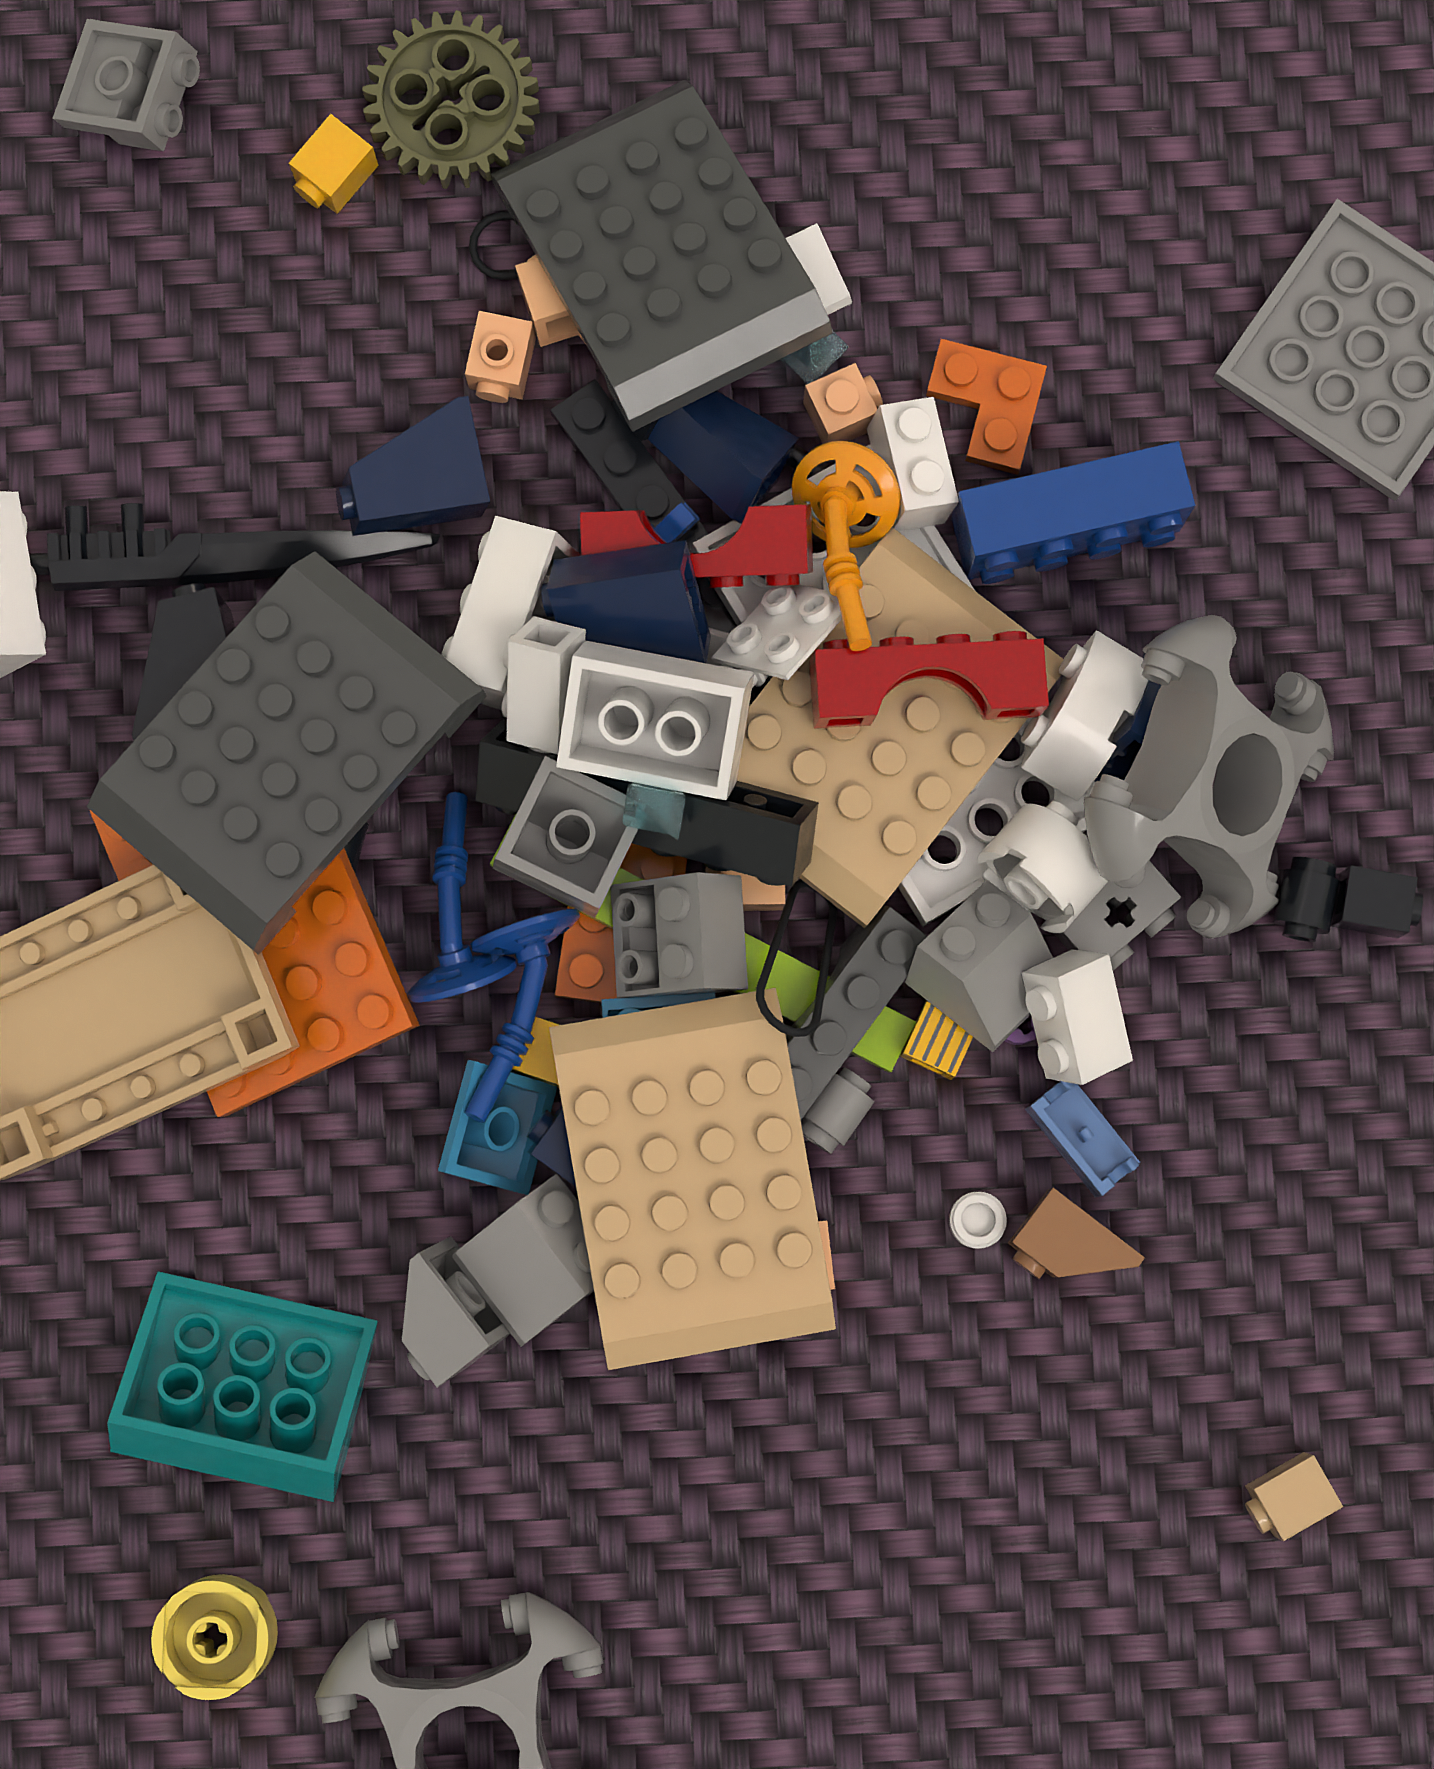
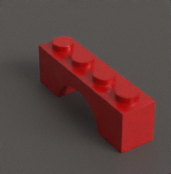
[580,504,813,588]
[809,631,1049,729]

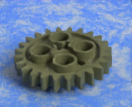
[362,10,540,189]

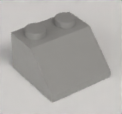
[492,756,649,918]
[905,880,1053,1052]
[452,1174,594,1347]
[402,1236,510,1388]

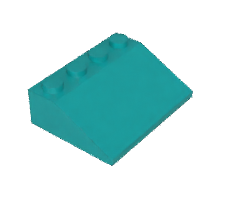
[107,1271,378,1502]

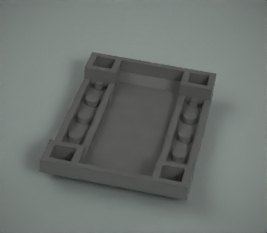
[491,80,832,432]
[87,552,487,955]

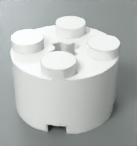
[977,801,1108,933]

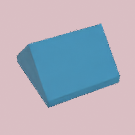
[438,1060,557,1195]

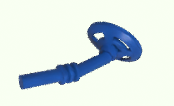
[407,792,517,1003]
[464,909,580,1123]

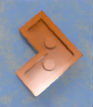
[926,339,1047,475]

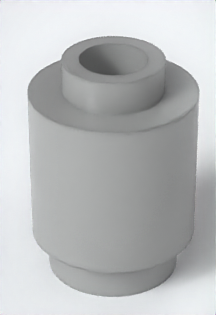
[801,1067,874,1154]

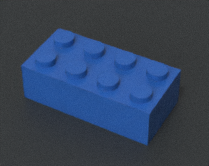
[951,441,1195,584]

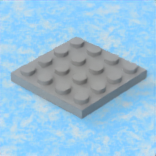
[1213,199,1434,501]

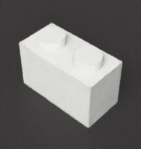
[867,397,959,531]
[1021,949,1133,1085]

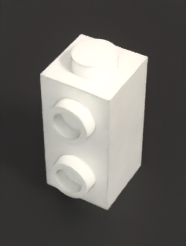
[502,616,586,755]

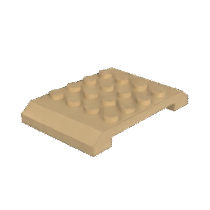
[737,527,1064,928]
[0,865,300,1180]
[549,988,836,1370]

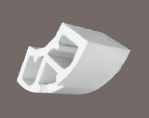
[1021,630,1148,802]

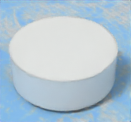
[949,1192,1007,1249]

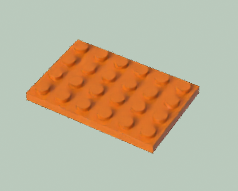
[90,810,420,1118]

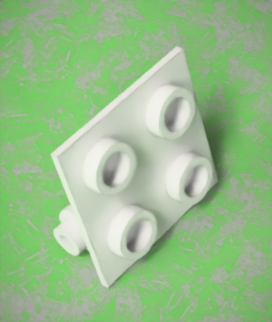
[711,585,842,688]

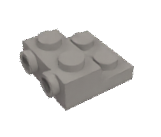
[53,19,200,152]

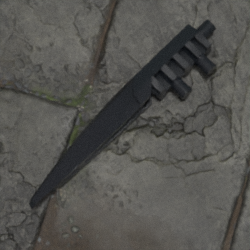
[29,503,440,591]

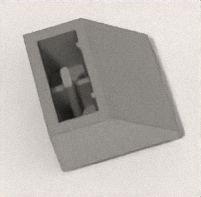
[611,872,748,998]

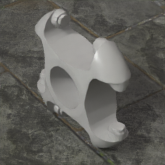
[1084,615,1334,939]
[314,1592,603,1769]

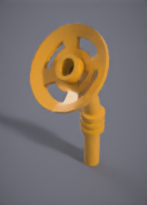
[792,441,901,651]

